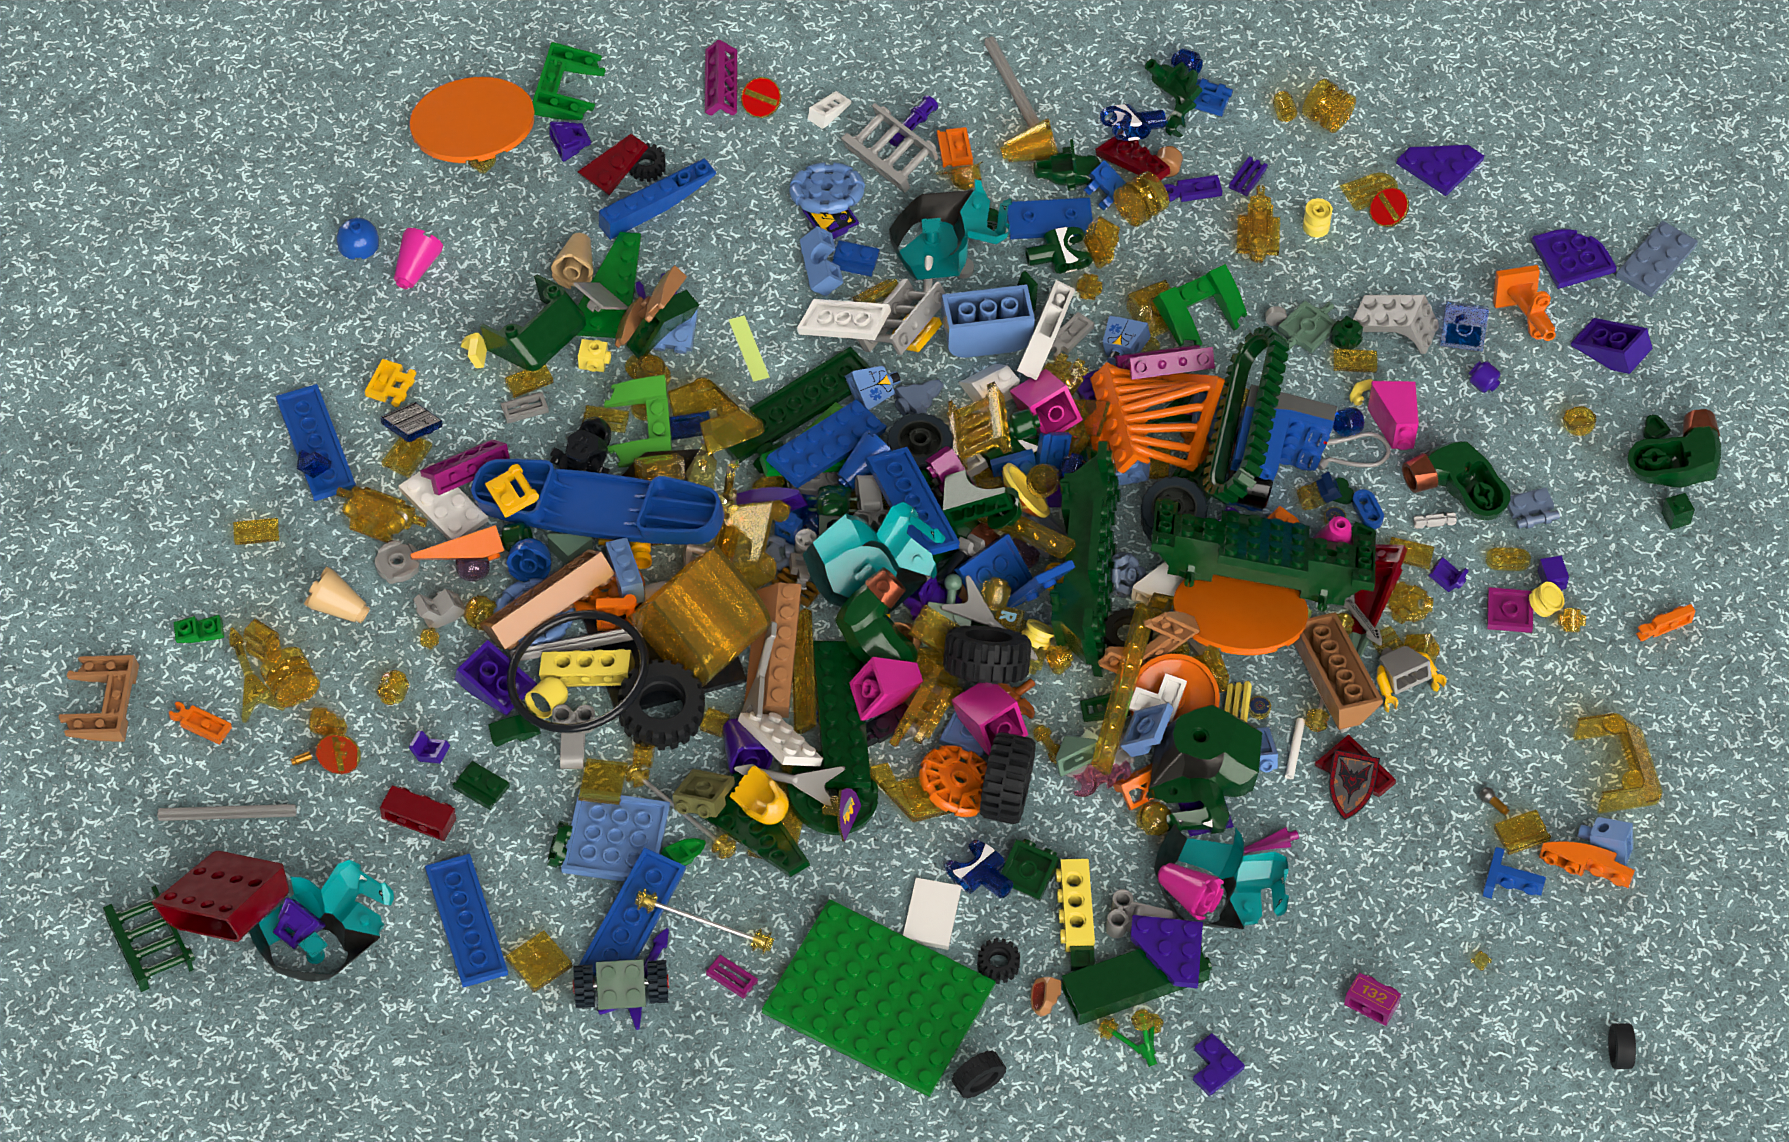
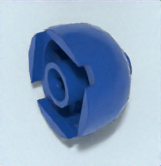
[336,217,379,260]
[507,538,551,582]

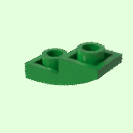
[174,615,224,643]

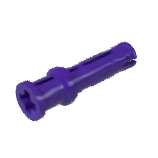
[889,95,938,147]

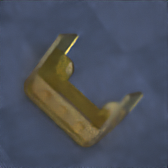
[668,377,764,455]
[1573,713,1663,814]

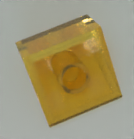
[1126,279,1171,338]

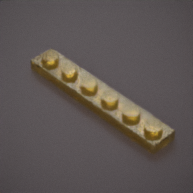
[792,608,817,734]

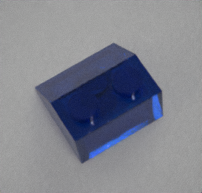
[1440,301,1489,352]

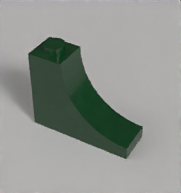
[627,289,699,361]
[943,470,1014,526]

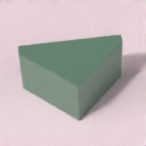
[548,533,593,565]
[1056,736,1101,777]

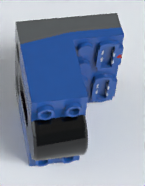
[1225,384,1337,512]

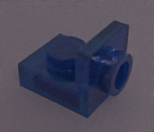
[297,450,332,478]

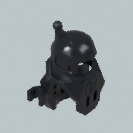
[550,417,611,474]

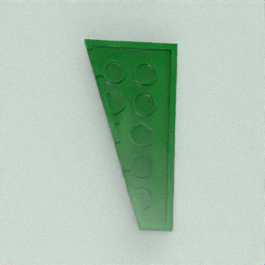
[576,232,641,338]

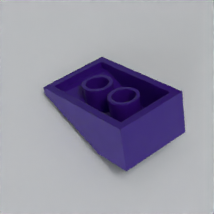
[1571,318,1653,374]
[454,640,537,715]

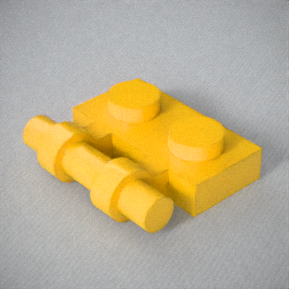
[365,359,417,407]

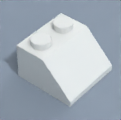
[959,364,1020,413]

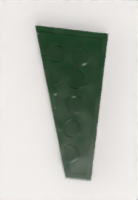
[697,772,810,877]

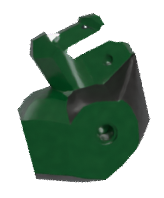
[1147,705,1263,834]

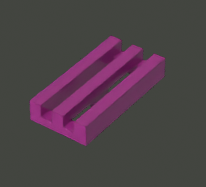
[706,955,758,999]

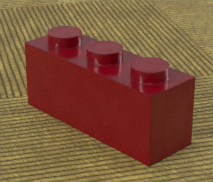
[380,785,456,841]

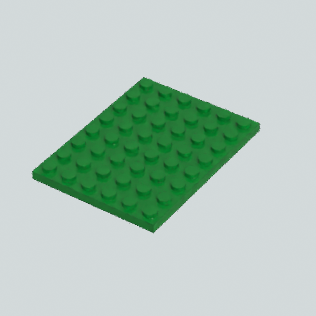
[762,899,996,1097]

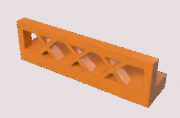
[1112,763,1154,810]

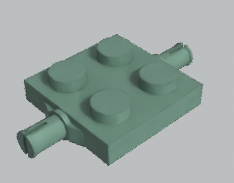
[1278,301,1336,353]

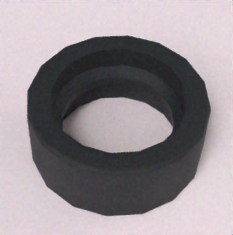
[1608,1023,1636,1069]

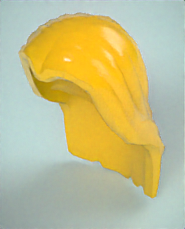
[730,765,789,825]

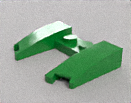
[532,42,606,120]
[1153,264,1247,346]

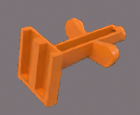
[1493,265,1556,341]

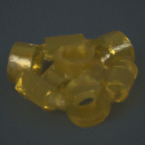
[1389,582,1433,624]

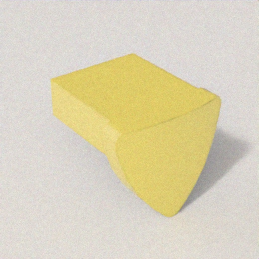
[461,333,487,368]

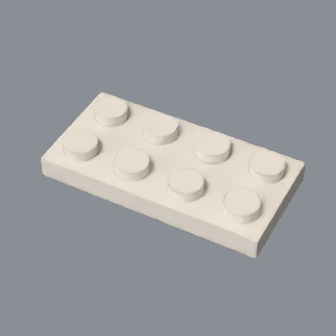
[797,299,891,340]
[399,463,488,541]
[738,711,823,766]

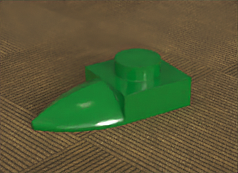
[661,838,706,866]

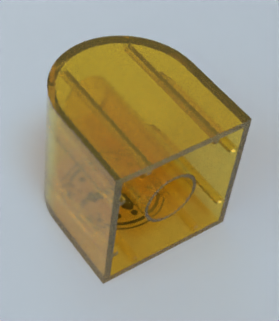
[627,545,771,687]

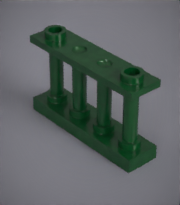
[103,885,195,992]

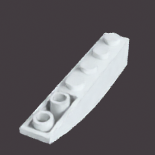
[1017,280,1075,380]

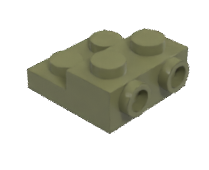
[672,769,735,818]

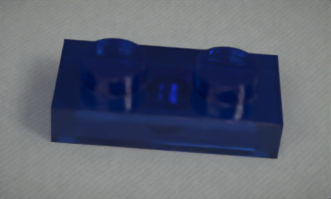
[670,411,712,440]

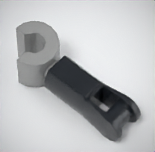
[936,534,985,589]

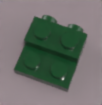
[997,839,1060,901]

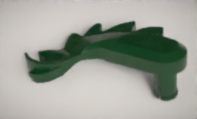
[1145,59,1203,137]

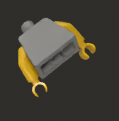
[1377,646,1446,712]

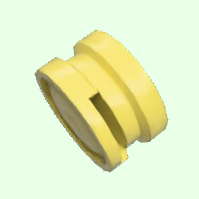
[1529,582,1564,617]
[1021,619,1054,650]

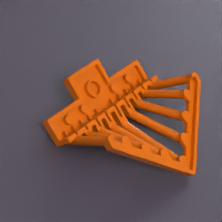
[1085,362,1224,474]

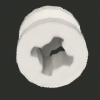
[795,529,817,554]

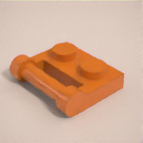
[596,594,638,631]

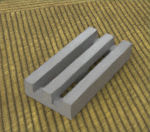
[501,392,549,424]

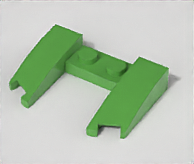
[604,375,672,468]

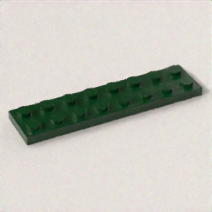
[712,346,871,464]
[812,641,871,788]

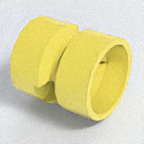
[1303,198,1333,238]

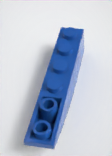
[599,158,716,240]

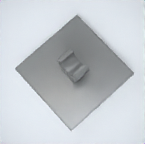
[573,282,628,312]

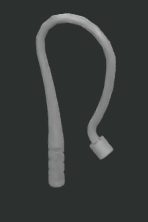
[1317,432,1391,471]

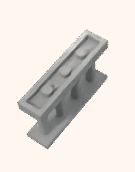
[841,103,938,193]
[857,279,946,355]

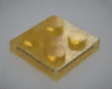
[506,930,572,993]

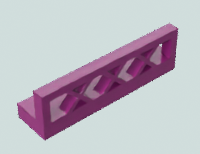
[705,39,737,115]
[420,439,510,495]

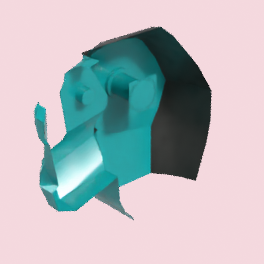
[803,501,945,614]
[1154,824,1289,929]
[249,859,394,982]

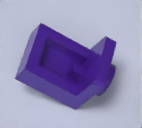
[1428,557,1469,592]
[409,731,450,764]

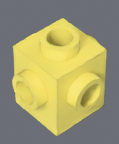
[578,339,611,372]

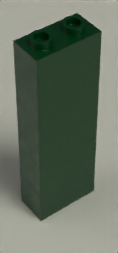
[1061,944,1212,1026]

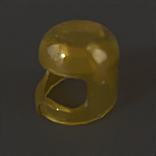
[1026,463,1062,499]

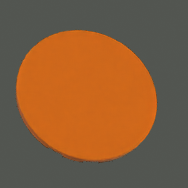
[410,77,534,163]
[1173,574,1308,655]

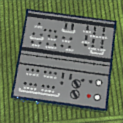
[381,402,442,442]

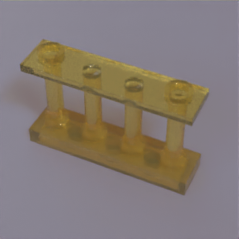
[947,381,1011,470]

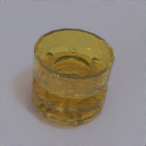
[1302,78,1356,133]
[1113,171,1170,227]
[260,647,320,707]

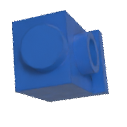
[775,511,803,546]

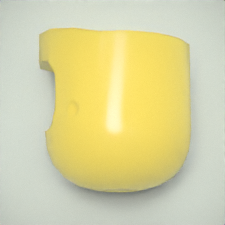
[525,677,568,719]

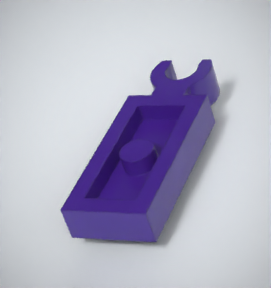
[1163,175,1223,202]

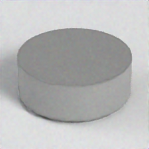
[953,258,974,279]
[1265,306,1287,326]

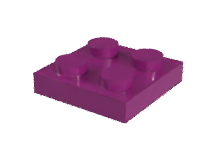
[1487,587,1533,633]

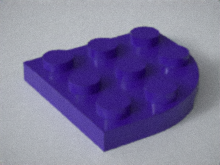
[1531,229,1617,289]

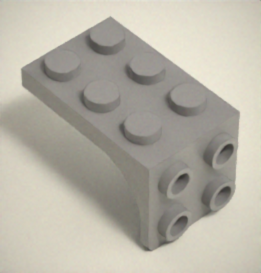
[1353,295,1439,354]

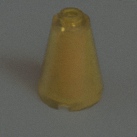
[1000,118,1058,162]

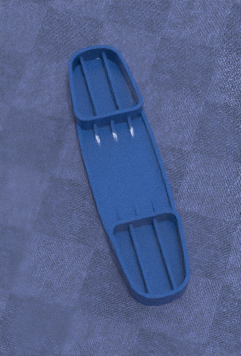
[471,459,725,545]

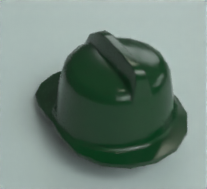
[987,487,1023,529]

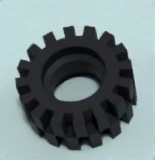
[629,143,666,182]
[977,938,1020,984]

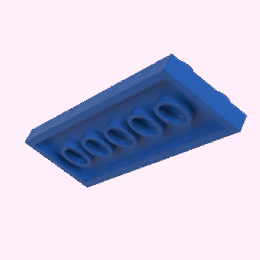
[275,384,356,501]
[766,399,887,489]
[866,447,960,555]
[579,847,686,976]
[425,854,508,988]

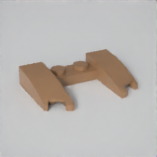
[614,265,687,348]
[1098,611,1200,680]
[59,655,139,742]

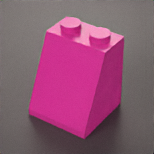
[1010,369,1083,435]
[1367,381,1419,450]
[849,657,923,721]
[951,683,1028,756]

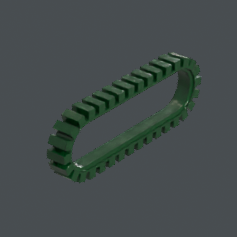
[1203,326,1289,504]

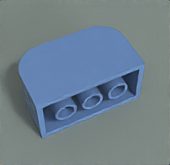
[941,285,1035,358]

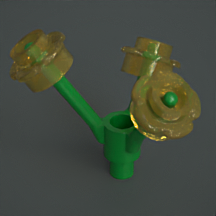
[1098,1009,1164,1067]

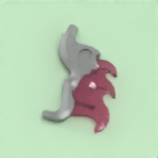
[1066,732,1135,797]

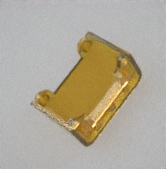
[709,500,791,597]

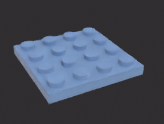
[561,789,670,882]

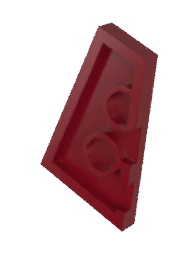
[577,134,648,196]
[1315,734,1396,797]

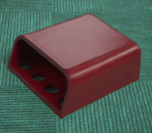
[152,851,289,942]

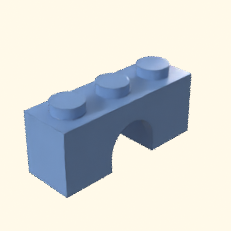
[800,226,844,296]
[605,537,645,603]

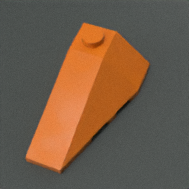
[410,525,504,561]

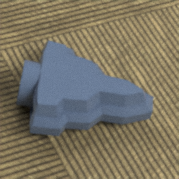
[894,379,944,416]

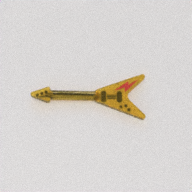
[229,627,285,723]

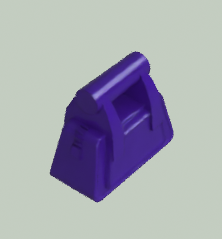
[549,121,592,162]
[273,898,325,949]

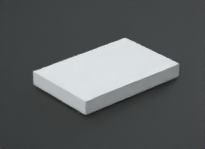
[903,878,962,950]

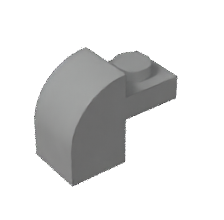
[413,588,467,628]

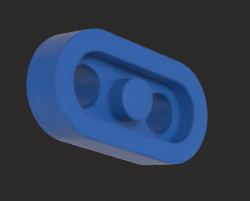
[1352,489,1384,529]

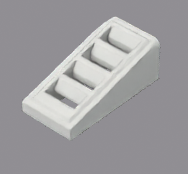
[808,91,851,129]

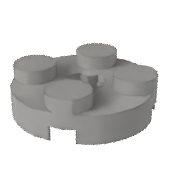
[375,541,420,584]

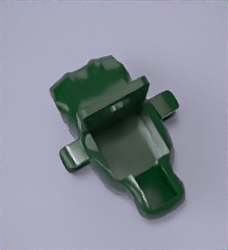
[1033,139,1101,191]
[808,485,859,536]

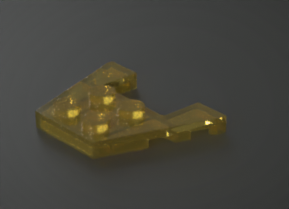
[870,759,953,822]

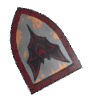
[1329,749,1380,820]

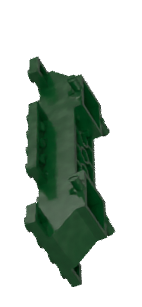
[1049,441,1121,677]
[1151,498,1376,611]

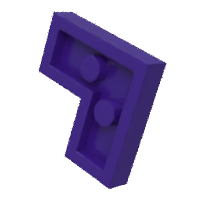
[1193,1033,1245,1097]

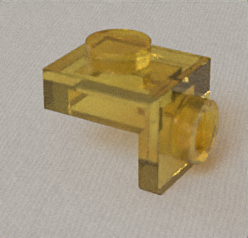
[1404,634,1440,664]

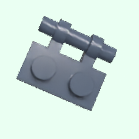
[1507,488,1560,529]

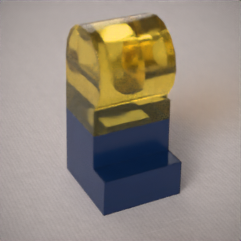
[1297,472,1342,510]

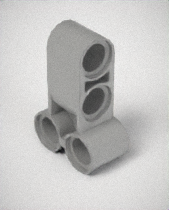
[853,475,889,532]
[552,704,596,769]
[1106,889,1178,938]

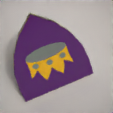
[822,788,861,842]

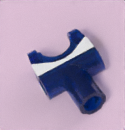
[1100,104,1166,140]
[944,839,1013,898]

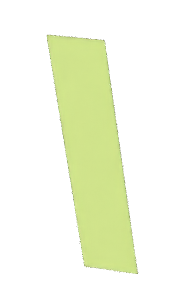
[729,315,770,382]

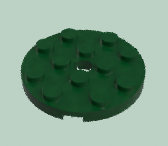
[787,751,878,835]

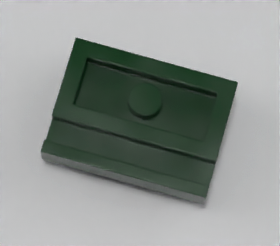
[452,761,510,810]

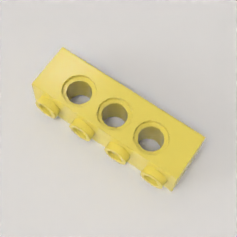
[539,649,635,687]
[1056,859,1095,952]

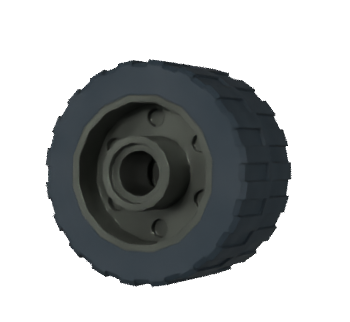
[887,413,953,471]
[1141,476,1208,541]

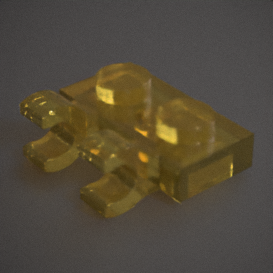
[1042,353,1089,396]

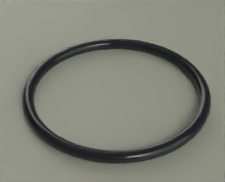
[506,610,649,733]

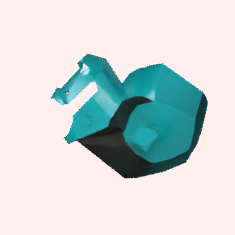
[889,179,1012,280]

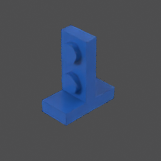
[1483,847,1546,899]

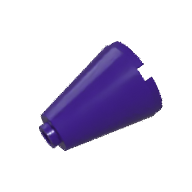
[722,718,773,774]

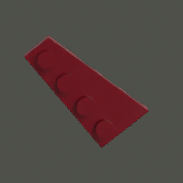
[1096,129,1170,183]

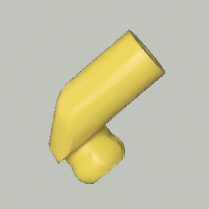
[1349,379,1373,406]

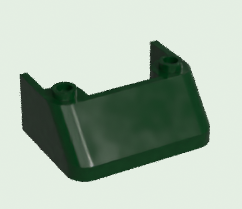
[480,274,586,371]

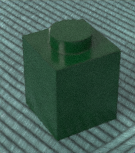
[1661,493,1695,530]

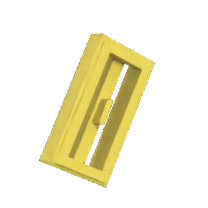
[1225,681,1252,722]

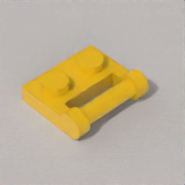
[485,464,539,518]

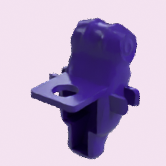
[902,576,962,627]

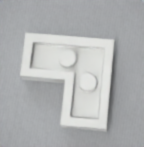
[1129,673,1187,724]

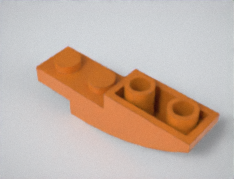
[1539,842,1635,888]

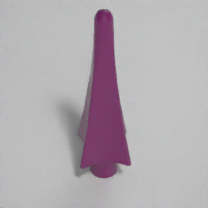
[1243,827,1299,854]

